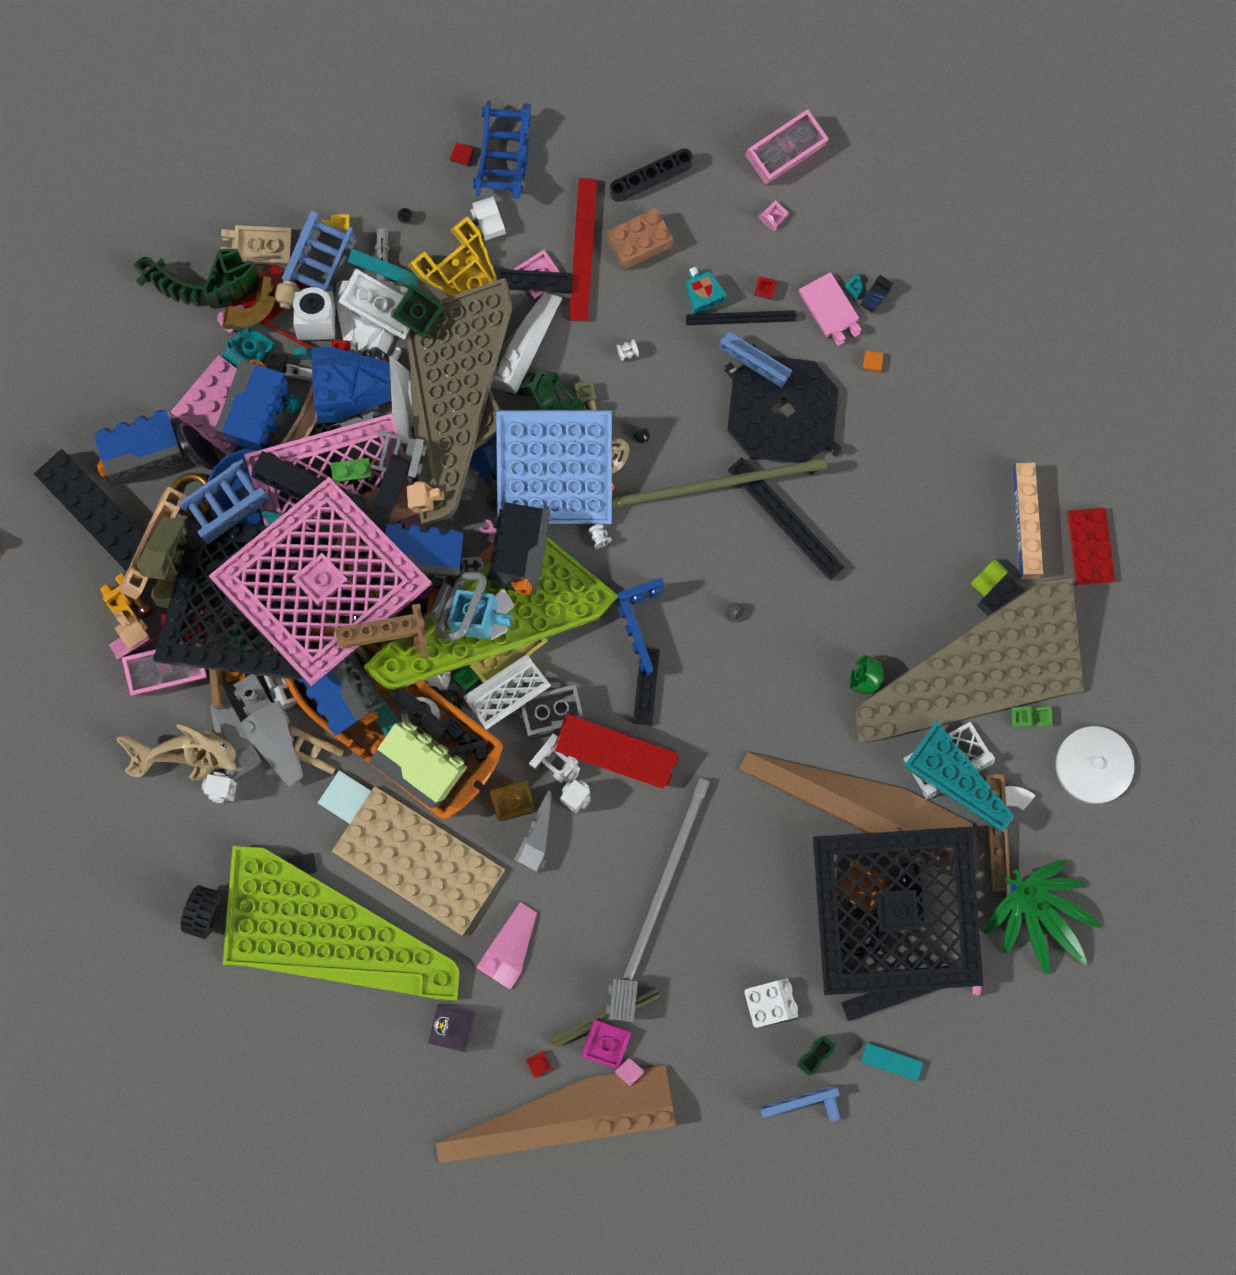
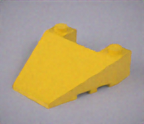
[408,216,497,297]

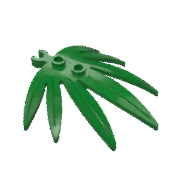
[983,860,1100,974]

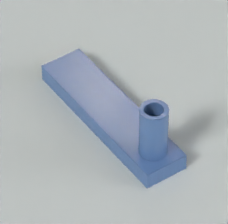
[759,1084,841,1122]

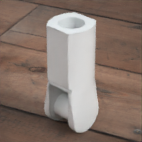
[284,364,313,382]

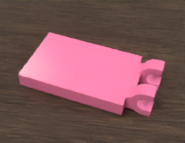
[798,272,862,346]

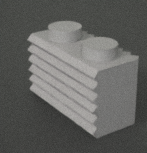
[606,979,638,1022]

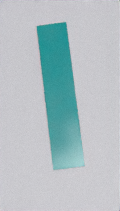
[348,249,418,286]

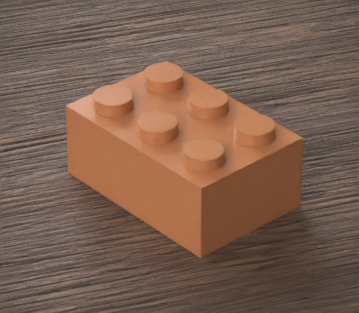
[606,208,673,271]

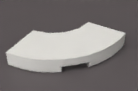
[490,589,514,640]
[1005,786,1036,811]

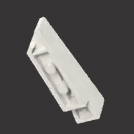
[389,356,414,446]

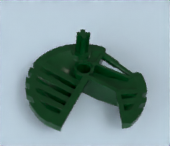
[508,371,586,410]

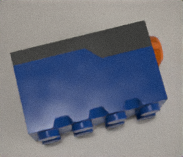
[215,360,290,450]
[94,410,187,485]
[374,523,464,588]
[298,652,387,736]

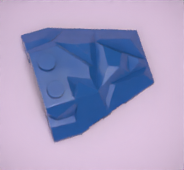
[312,346,392,424]

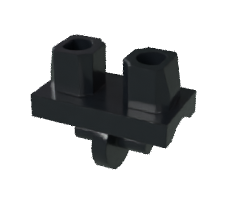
[451,732,488,765]

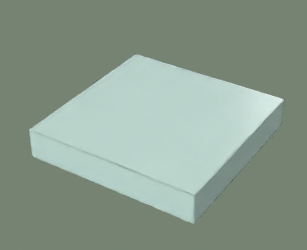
[318,771,371,824]

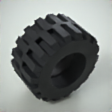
[181,885,222,939]

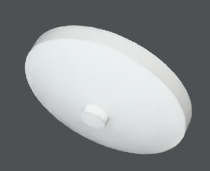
[1056,726,1134,804]

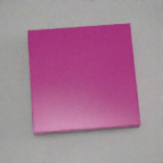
[581,1018,632,1069]

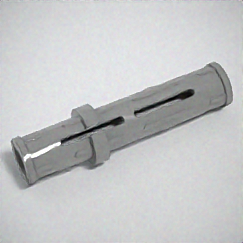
[375,228,390,281]

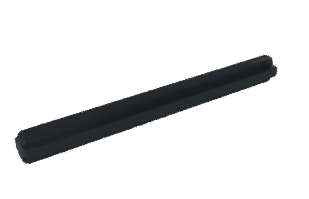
[686,310,797,325]

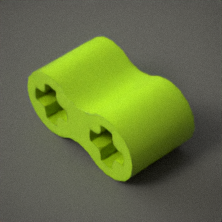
[971,559,1009,597]

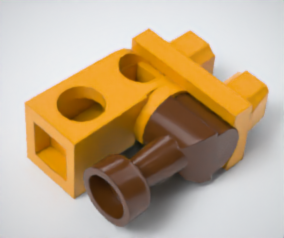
[100,573,155,622]

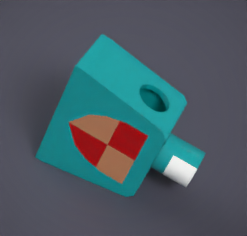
[685,267,727,314]

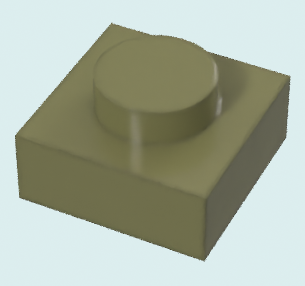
[574,381,596,403]

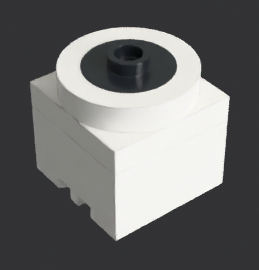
[293,287,336,340]

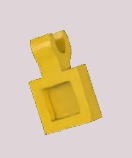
[318,214,350,233]

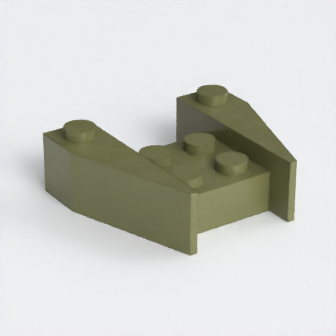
[137,518,187,608]

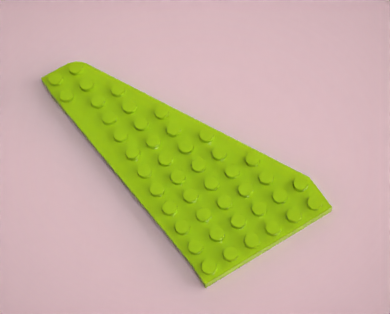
[363,536,618,689]
[223,846,460,1000]

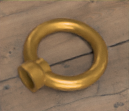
[171,473,212,518]

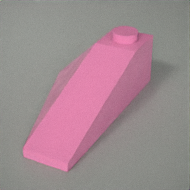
[476,902,537,990]

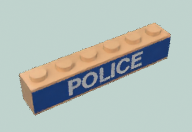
[1012,463,1043,579]

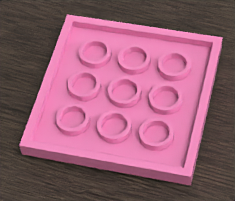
[171,355,240,455]

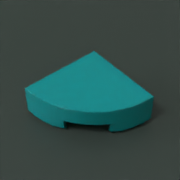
[844,273,862,300]

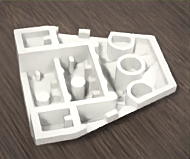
[334,280,408,355]

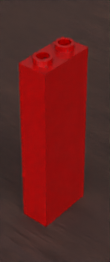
[553,711,679,789]

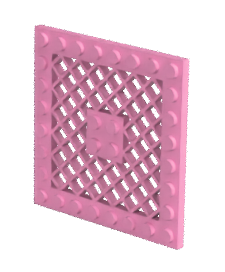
[244,413,426,582]
[209,477,432,686]

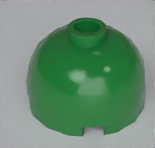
[849,655,885,695]

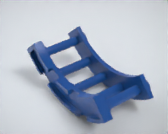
[473,100,531,199]

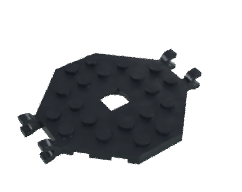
[724,344,842,475]

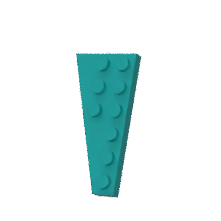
[904,720,1014,833]

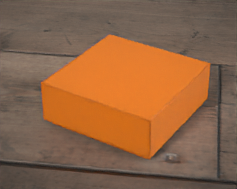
[862,350,884,373]

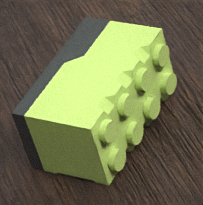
[369,721,467,809]

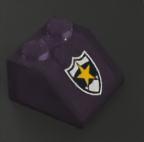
[428,1004,476,1052]

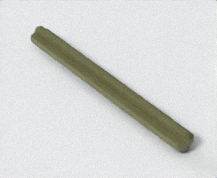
[551,988,660,1047]

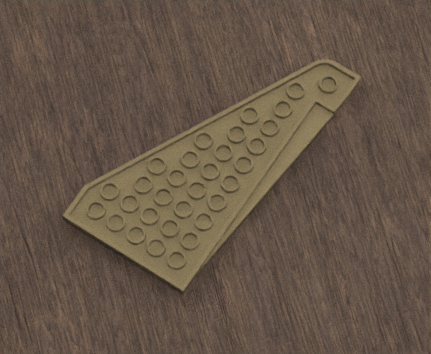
[407,278,513,526]
[855,577,1084,742]

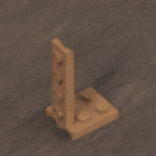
[335,604,428,658]

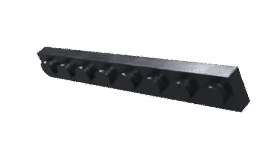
[728,457,845,581]

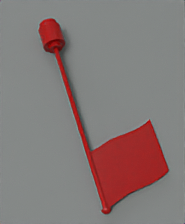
[225,265,312,350]

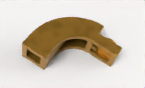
[222,276,276,330]

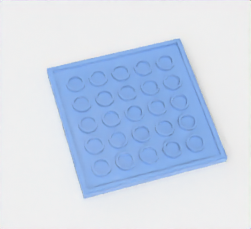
[496,410,612,524]

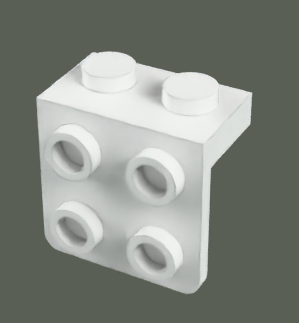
[745,978,798,1028]

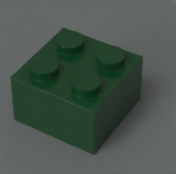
[390,284,444,338]

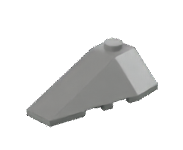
[210,696,264,780]
[240,701,303,787]
[514,791,552,873]

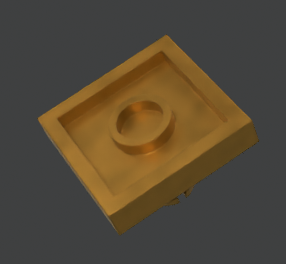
[490,780,536,821]

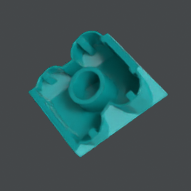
[222,327,276,368]

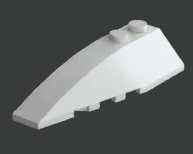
[491,293,562,394]

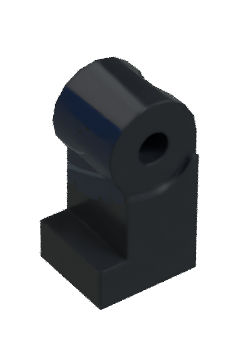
[860,275,894,314]

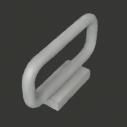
[428,572,487,640]

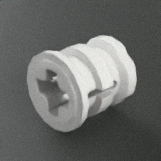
[616,339,639,361]
[588,523,612,549]

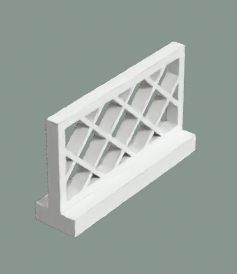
[463,654,551,730]
[903,722,995,800]

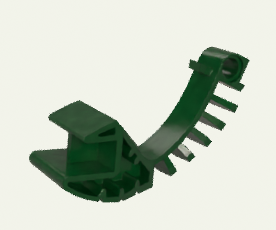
[133,249,260,307]

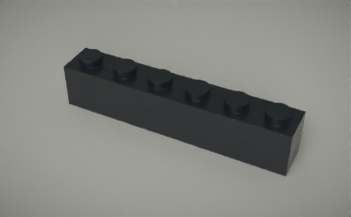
[251,451,367,520]

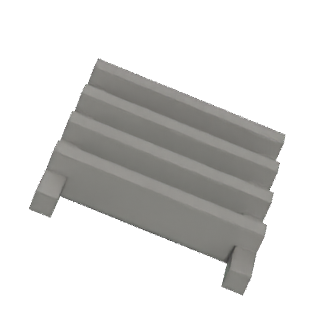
[371,431,427,479]

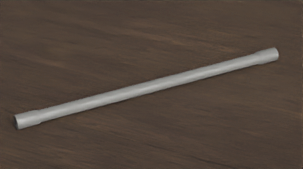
[622,778,710,981]

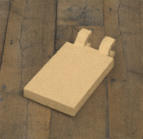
[221,225,292,266]

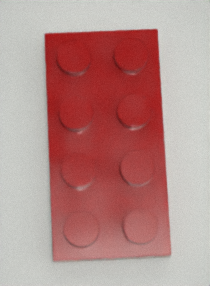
[1067,507,1115,586]

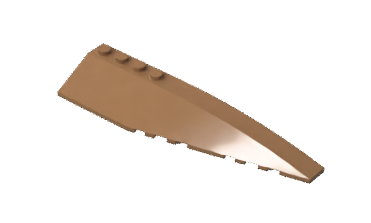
[739,752,973,876]
[436,1065,676,1163]

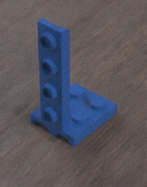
[618,577,664,676]

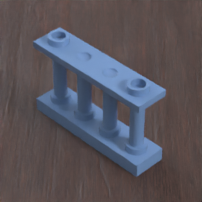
[282,210,355,291]
[178,459,271,544]

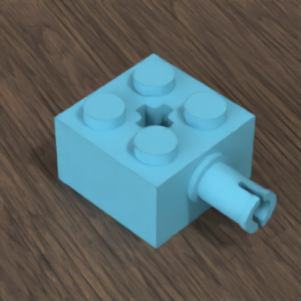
[447,590,513,640]

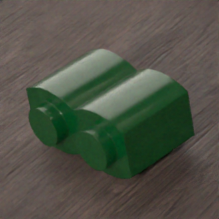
[797,1036,835,1076]

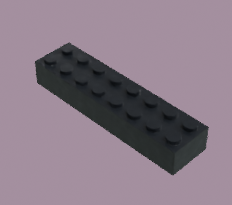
[34,449,144,572]

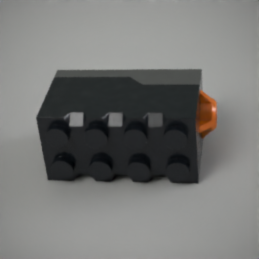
[487,502,550,595]

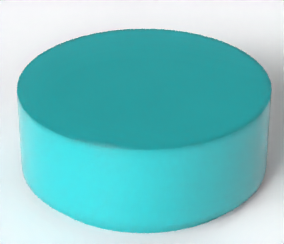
[294,347,312,360]

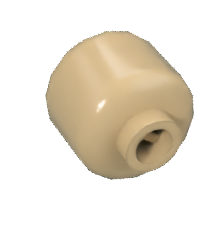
[274,281,301,310]

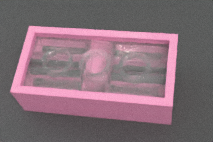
[745,109,829,185]
[122,643,210,696]

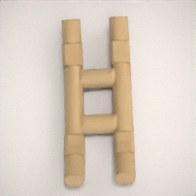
[288,725,344,774]

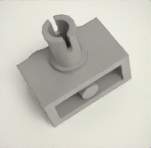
[233,674,272,716]

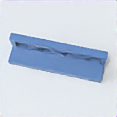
[718,331,792,388]

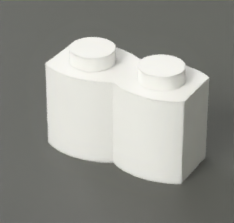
[470,196,506,241]

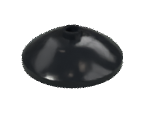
[177,423,220,470]

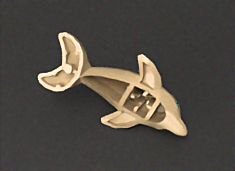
[116,723,236,781]

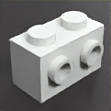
[202,772,237,804]
[560,779,591,814]

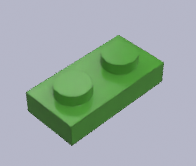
[331,458,372,483]

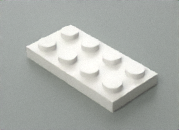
[338,269,409,339]

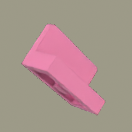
[109,630,153,661]

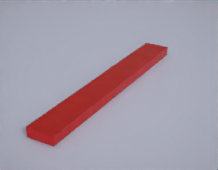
[569,178,597,322]

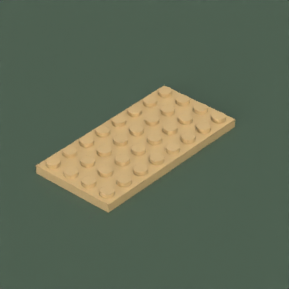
[331,786,505,936]

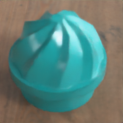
[283,395,302,413]

